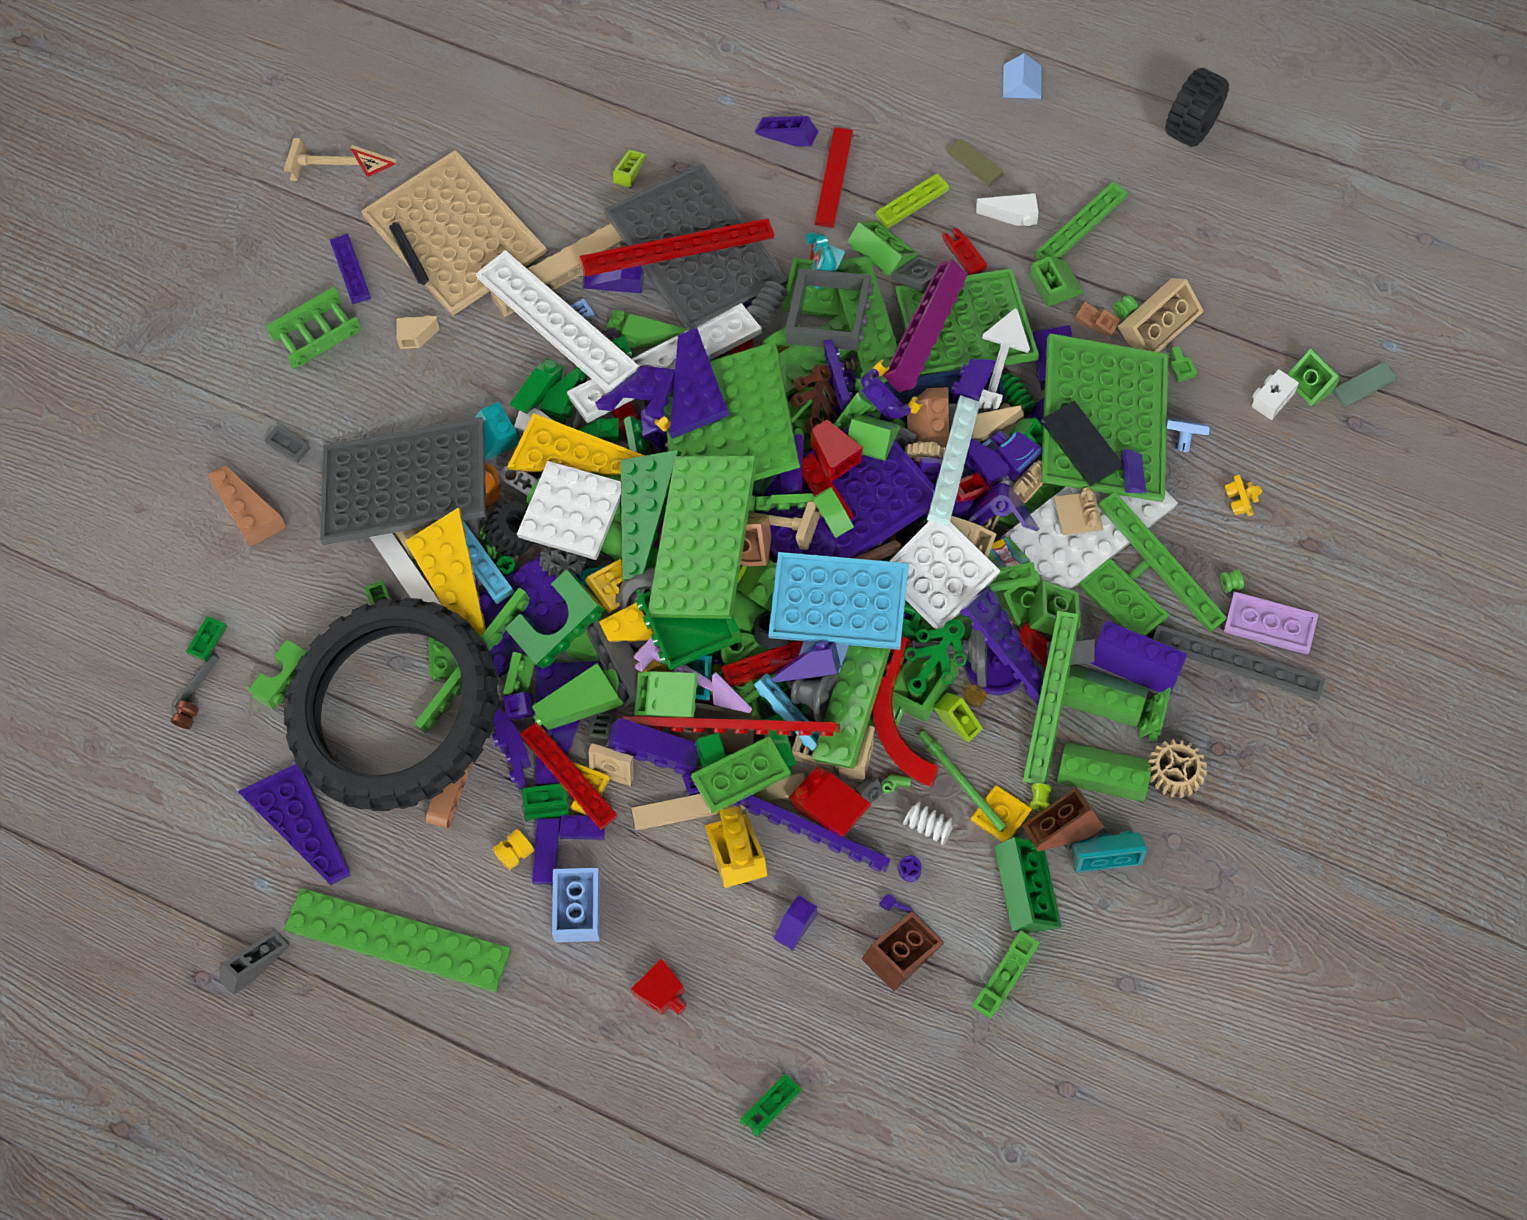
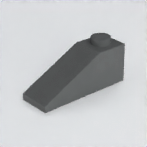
[218,931,289,995]

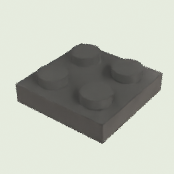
[891,256,939,291]

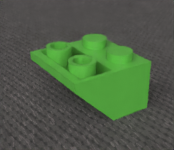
[1030,256,1084,307]

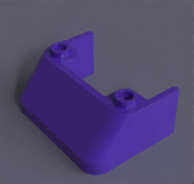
[958,483,1040,532]

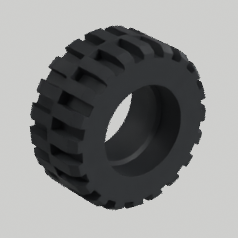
[1165,68,1229,147]

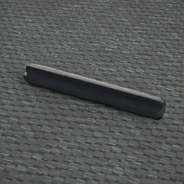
[389,222,429,285]

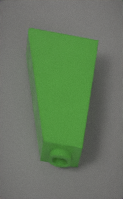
[532,664,624,730]

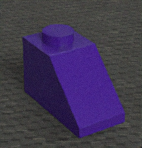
[774,895,817,951]

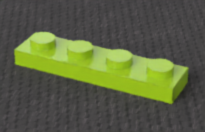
[876,173,949,229]

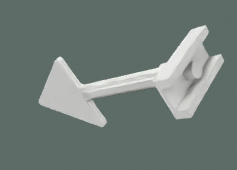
[977,309,1030,414]

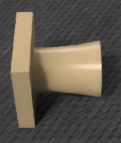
[589,740,634,786]

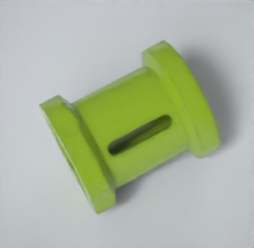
[1030,783,1052,811]

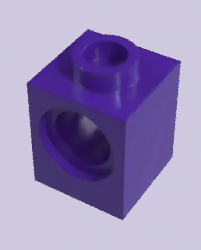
[503,692,536,720]

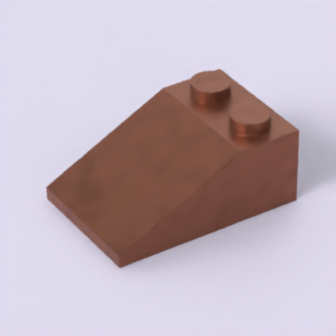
[1023,787,1104,851]
[861,911,944,991]

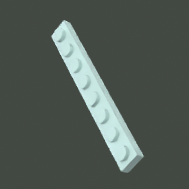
[927,395,980,527]

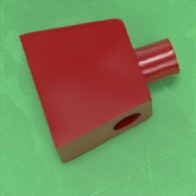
[631,958,687,1015]

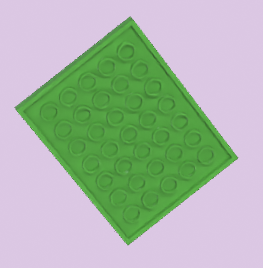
[1041,334,1168,502]
[664,341,800,481]

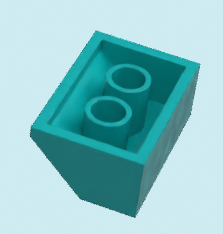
[1071,831,1147,873]

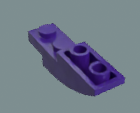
[492,708,531,790]

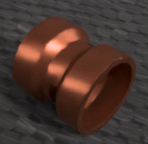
[170,701,199,730]

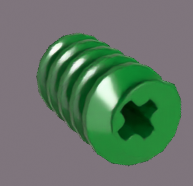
[1001,374,1037,417]

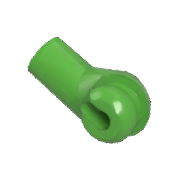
[881,774,912,794]

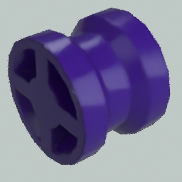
[899,855,922,882]

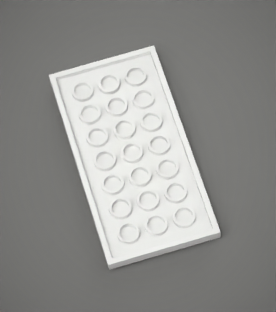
[1000,486,1178,590]

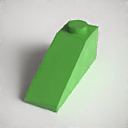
[621,314,686,349]

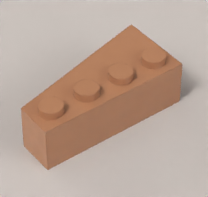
[207,465,286,547]

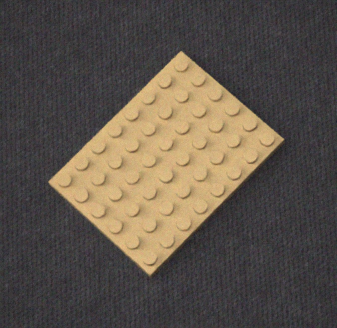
[361,150,547,316]

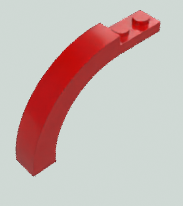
[872,637,940,787]

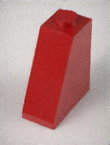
[811,420,863,482]

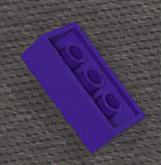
[1089,620,1187,695]

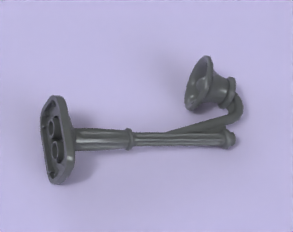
[787,627,987,722]

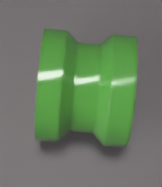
[1113,295,1138,320]
[1220,569,1244,593]

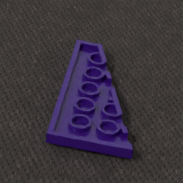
[669,328,730,439]
[535,661,600,786]
[238,764,351,885]

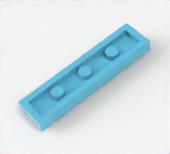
[754,673,820,751]

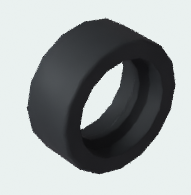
[753,611,793,648]

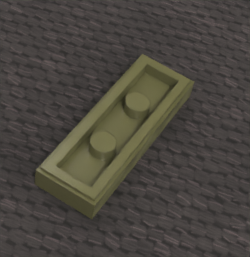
[948,138,1003,187]

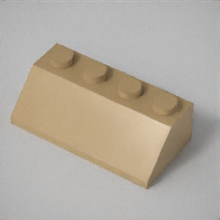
[1118,278,1204,352]

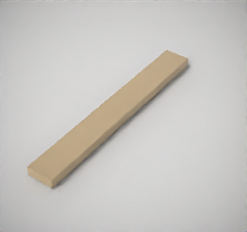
[631,773,805,831]

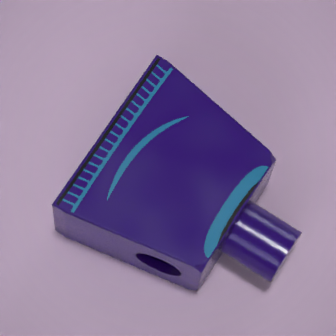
[991,431,1042,483]

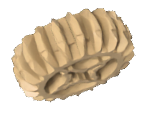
[1147,739,1207,798]

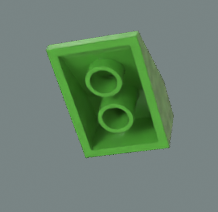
[737,559,777,611]

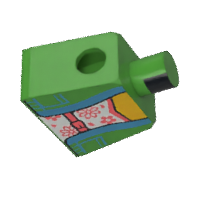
[988,537,1031,568]

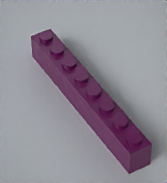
[883,258,967,393]

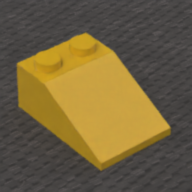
[705,814,767,888]

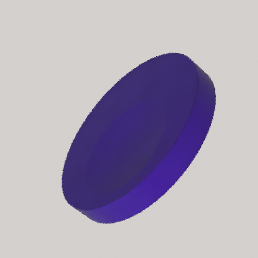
[965,645,1023,695]

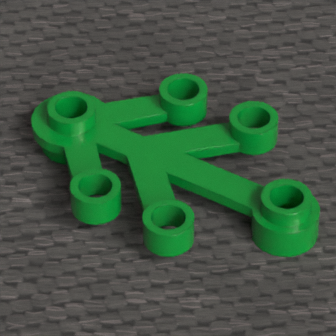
[905,619,967,694]

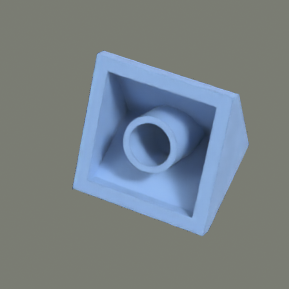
[1003,53,1042,99]

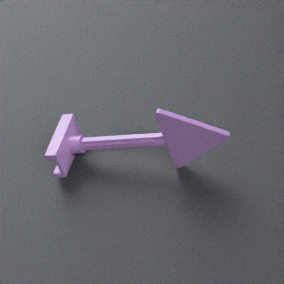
[634,638,752,713]

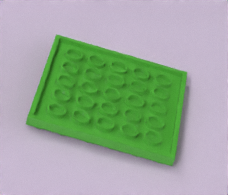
[895,268,1039,376]

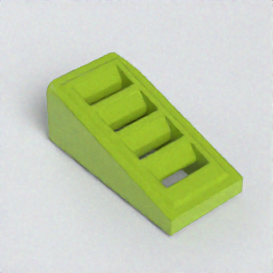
[613,149,646,188]

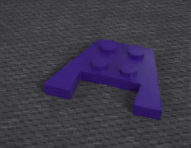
[595,366,675,418]

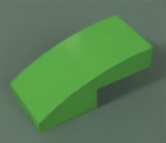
[812,487,854,538]

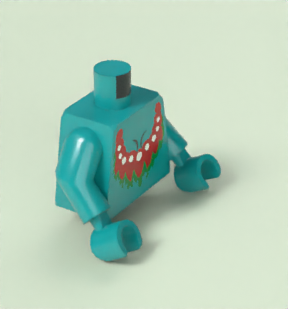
[805,232,845,290]

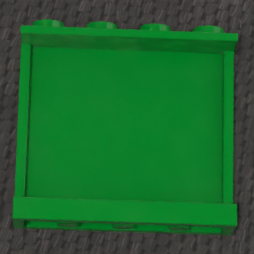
[635,589,742,670]

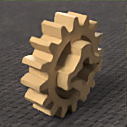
[904,441,946,467]

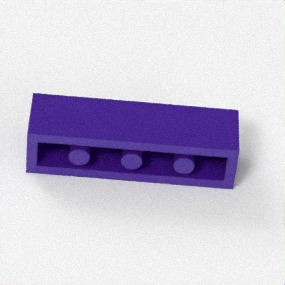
[607,718,698,775]

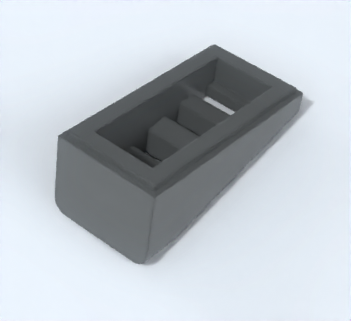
[587,708,617,745]

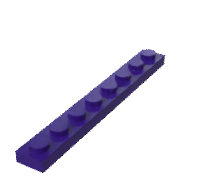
[732,795,890,872]

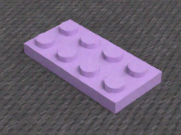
[1224,592,1319,655]

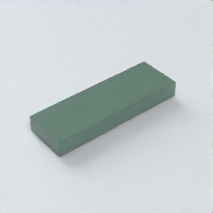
[1333,362,1396,407]

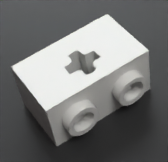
[1252,369,1299,420]

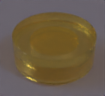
[964,685,986,708]

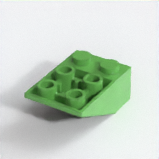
[634,672,698,718]

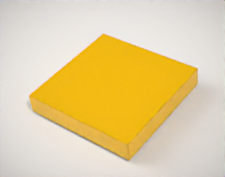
[970,785,1032,842]

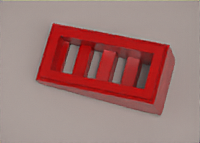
[956,472,989,503]

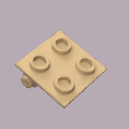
[1012,460,1043,503]
[1054,487,1104,535]

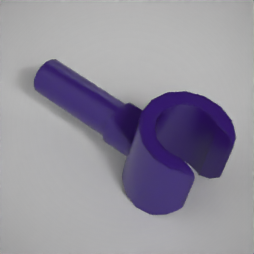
[879,895,912,913]

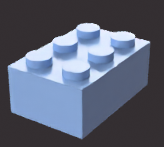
[552,868,601,942]

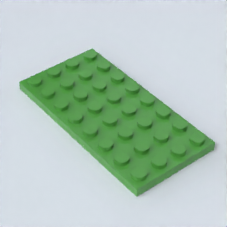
[648,456,757,619]

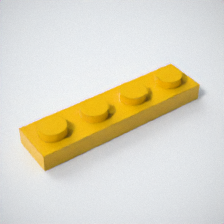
[719,806,756,877]

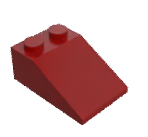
[788,766,871,837]

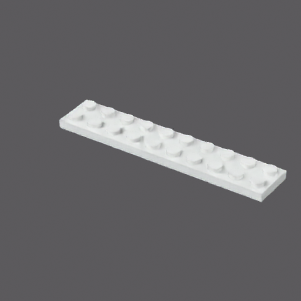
[476,250,639,393]
[567,303,762,423]

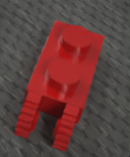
[942,228,987,275]

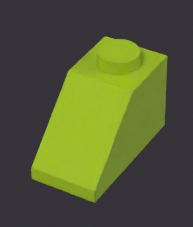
[933,693,983,743]

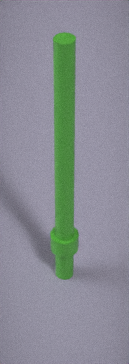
[919,731,1007,832]

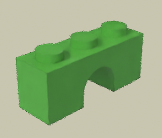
[248,640,308,710]

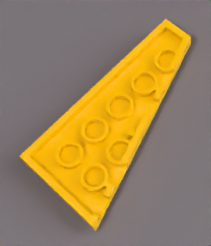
[507,413,644,476]
[405,508,486,637]

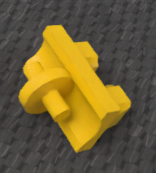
[1225,474,1262,516]

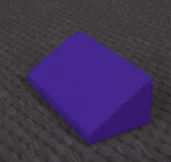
[1121,449,1147,493]

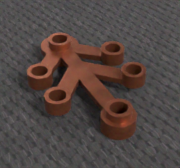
[791,364,839,434]

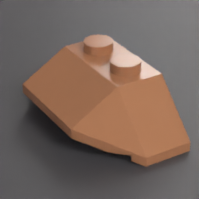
[907,387,949,448]

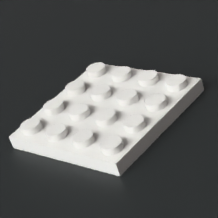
[517,461,621,560]
[889,521,1001,629]

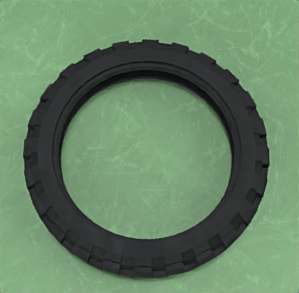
[284,597,499,811]

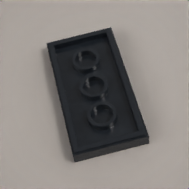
[1041,400,1124,487]

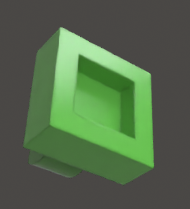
[607,310,629,335]

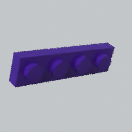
[824,339,853,413]

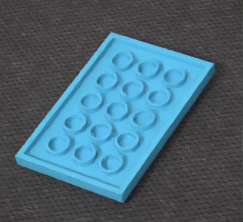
[768,552,909,650]

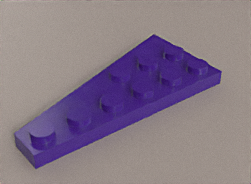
[960,586,1044,705]

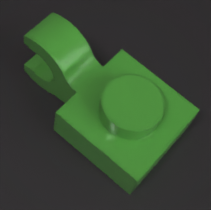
[1170,346,1197,383]

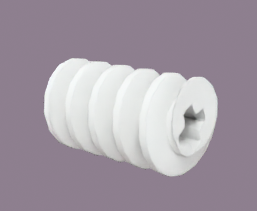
[903,802,953,845]

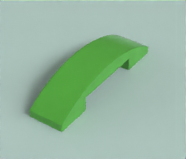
[972,931,1040,1019]

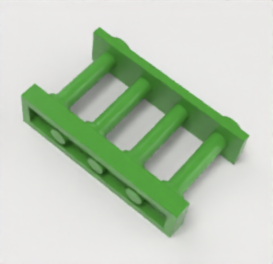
[266,287,362,369]

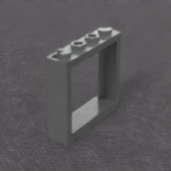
[785,269,874,351]

